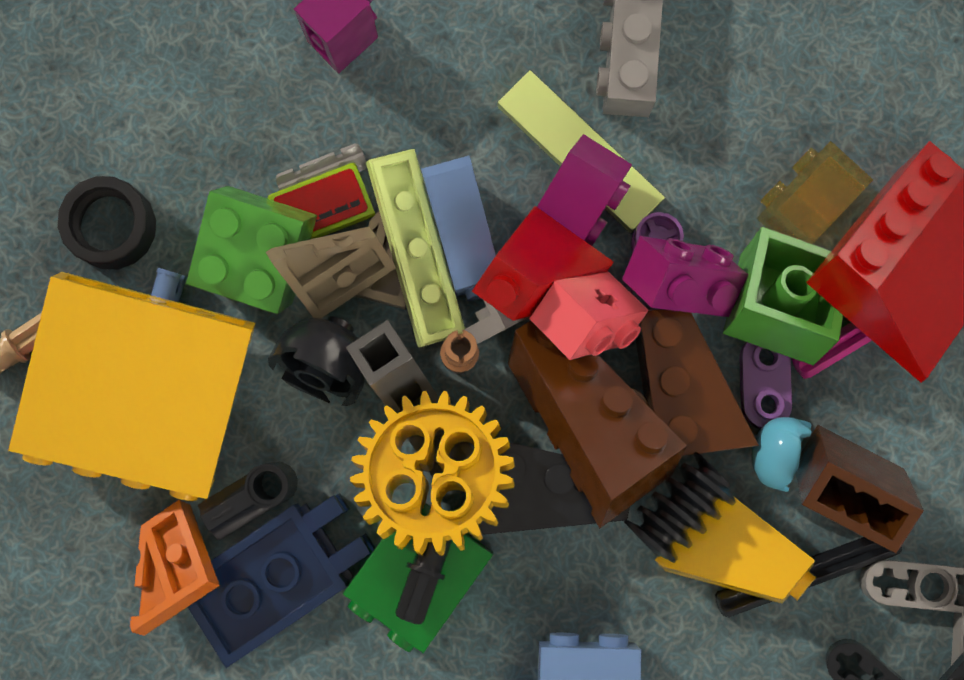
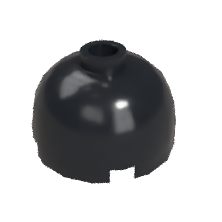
[268,316,366,406]

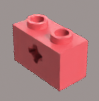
[530,272,649,360]

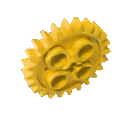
[350,391,515,556]

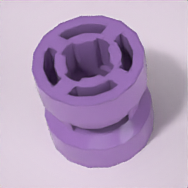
[631,212,684,253]

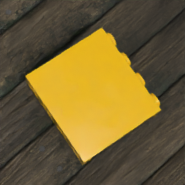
[8,272,256,501]

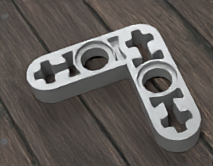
[859,559,964,665]

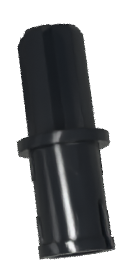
[395,540,453,624]

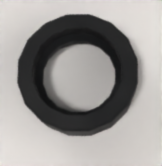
[57,176,156,270]

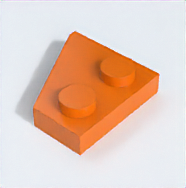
[130,500,220,636]

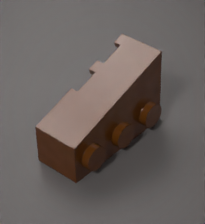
[636,309,759,456]

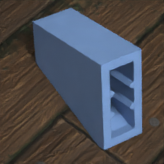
[421,155,496,301]

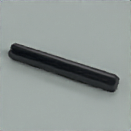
[715,537,902,618]

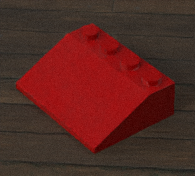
[806,141,964,383]

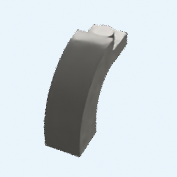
[346,320,474,478]

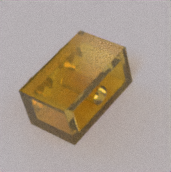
[757,141,874,244]

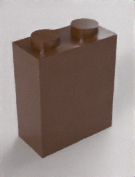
[796,425,924,553]

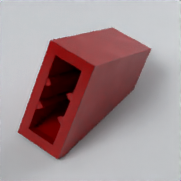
[472,206,614,321]

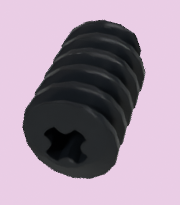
[624,451,736,563]

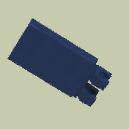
[188,493,375,668]

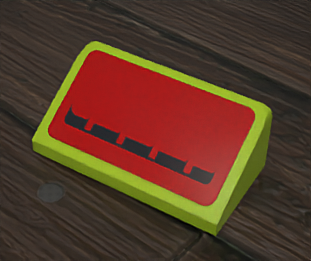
[267,163,376,239]

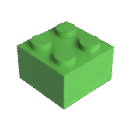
[186,186,317,314]
[723,227,843,365]

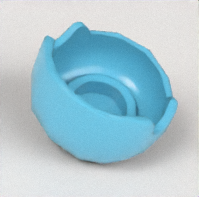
[752,417,812,492]

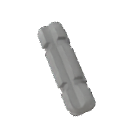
[276,143,367,190]

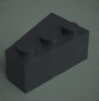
[470,442,630,536]

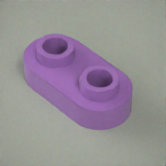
[739,342,792,429]

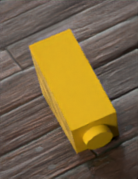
[655,497,816,604]

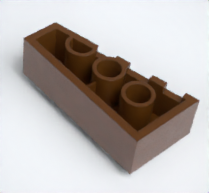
[508,321,687,529]

